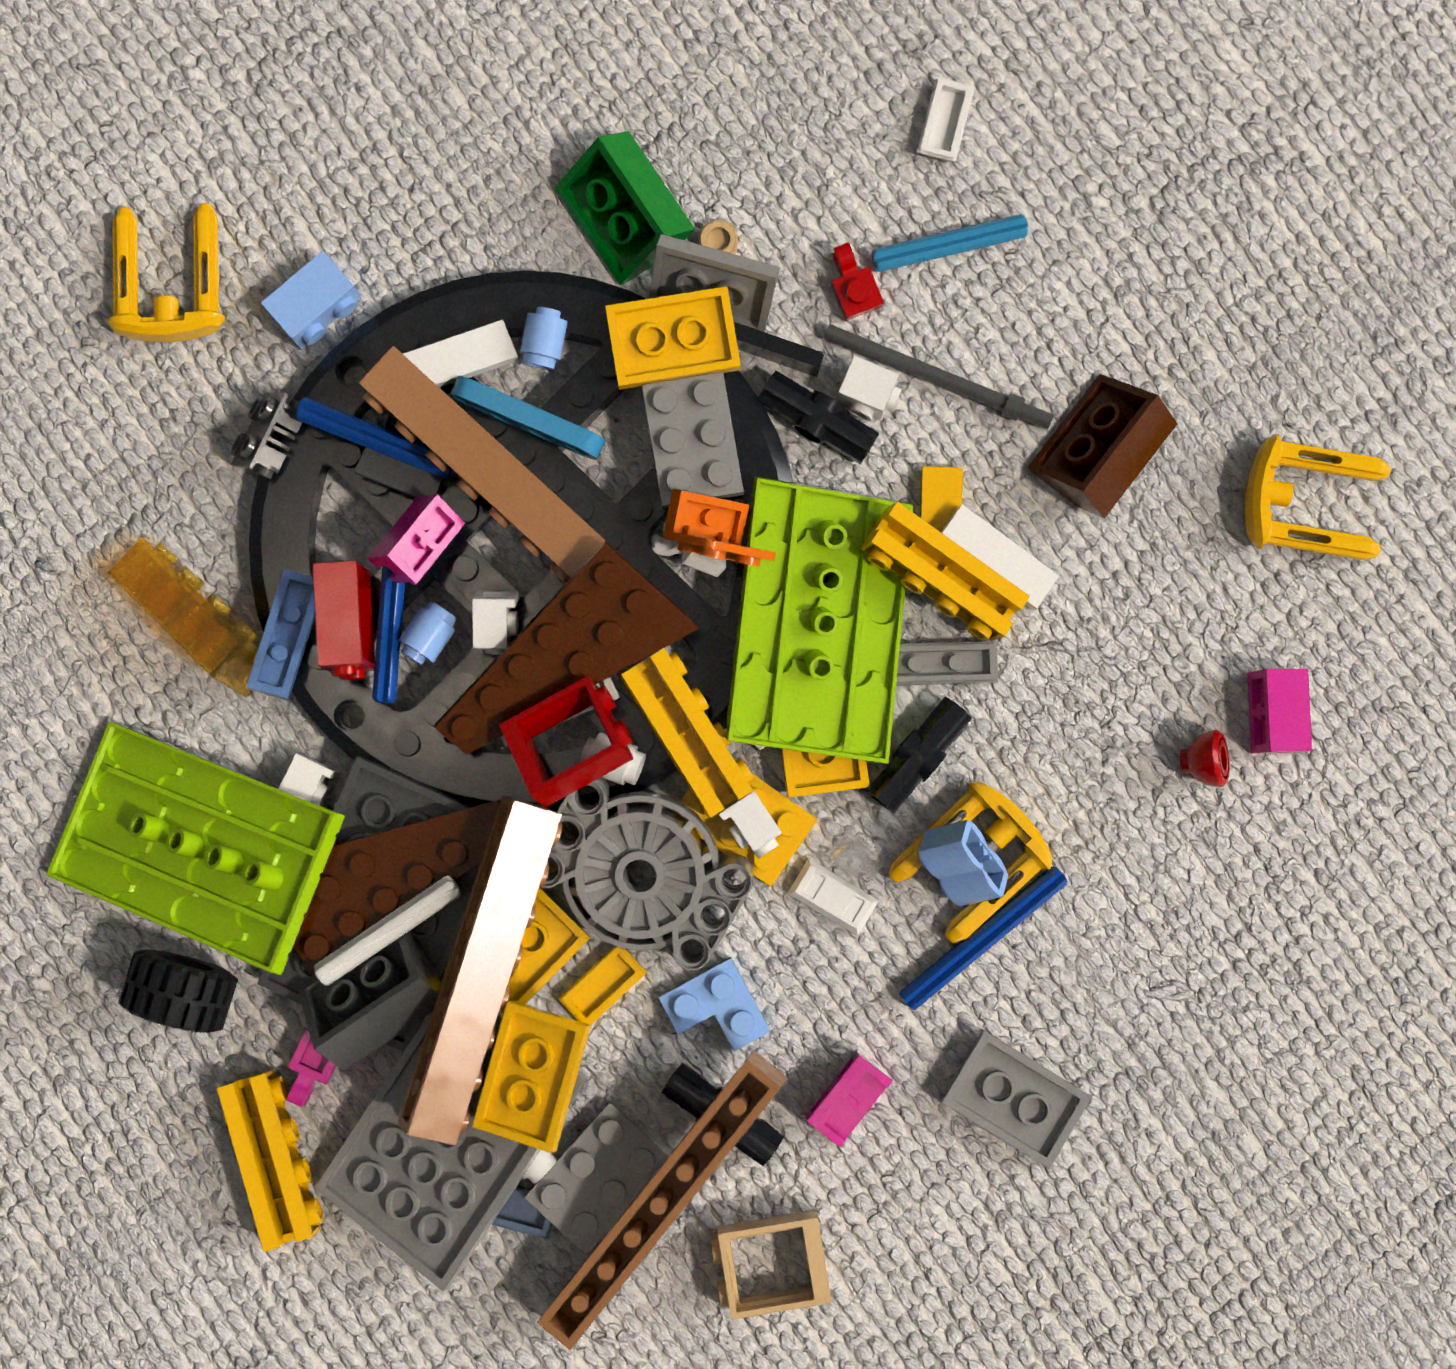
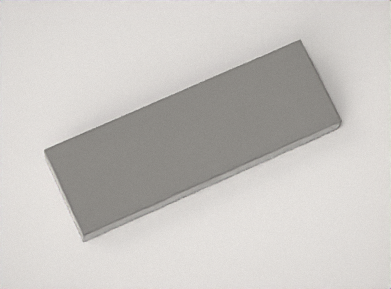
[896,641,998,686]

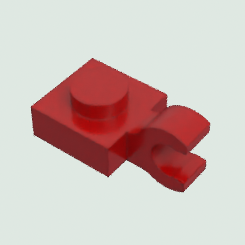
[831,242,884,321]

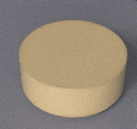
[698,220,738,254]

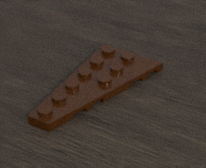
[434,541,699,755]
[293,800,500,976]

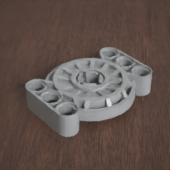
[541,777,753,971]

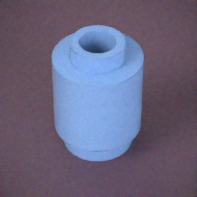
[520,307,567,370]
[398,601,458,666]

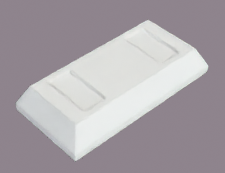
[917,77,975,163]
[787,858,879,936]

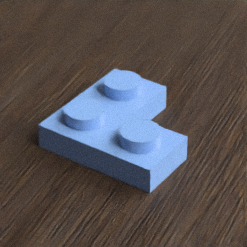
[658,957,771,1051]

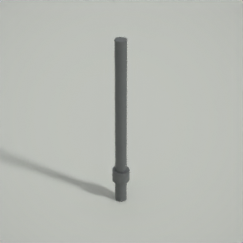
[824,324,1054,430]

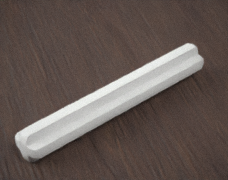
[314,876,461,985]

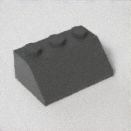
[297,931,441,1071]

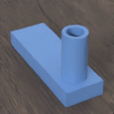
[246,569,316,701]

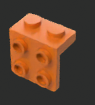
[663,489,776,567]

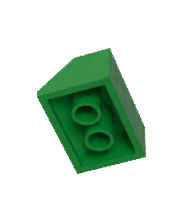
[554,131,695,285]

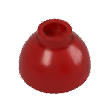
[1180,730,1230,787]

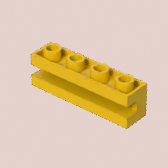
[860,501,1030,641]
[619,648,754,818]
[217,1068,323,1252]

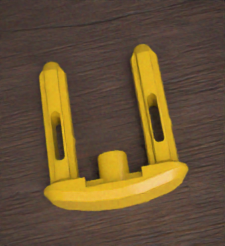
[107,203,226,342]
[1244,434,1391,560]
[888,781,1052,943]

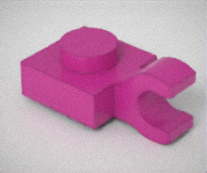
[287,1028,336,1107]

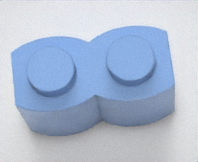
[918,820,1008,906]

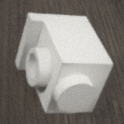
[472,590,519,655]
[278,753,341,806]
[719,791,782,859]

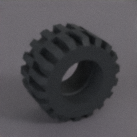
[118,950,238,1033]

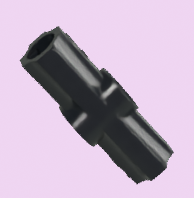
[758,370,880,465]
[867,696,972,814]
[661,1062,784,1166]

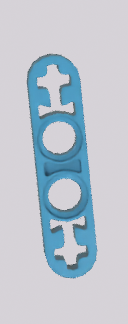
[449,376,605,460]

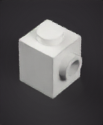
[836,355,902,421]

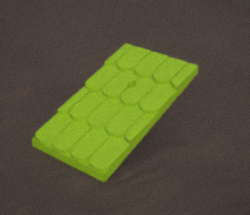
[726,476,913,764]
[46,721,345,975]

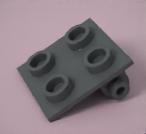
[231,392,302,480]
[354,409,443,498]

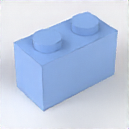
[261,251,362,349]

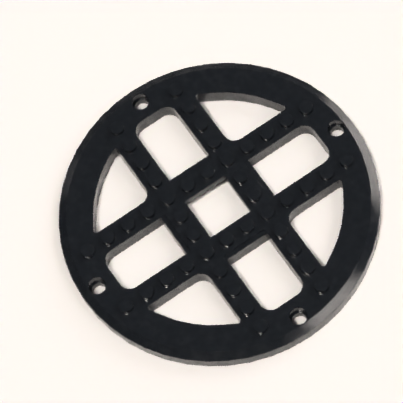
[249,271,793,812]

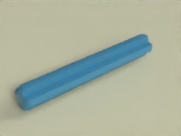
[872,214,1028,272]

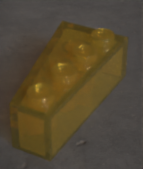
[107,537,260,698]

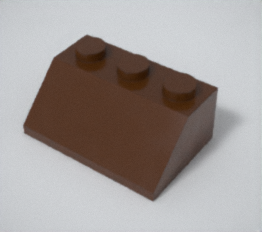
[1027,374,1178,519]

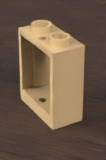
[711,1210,832,1320]

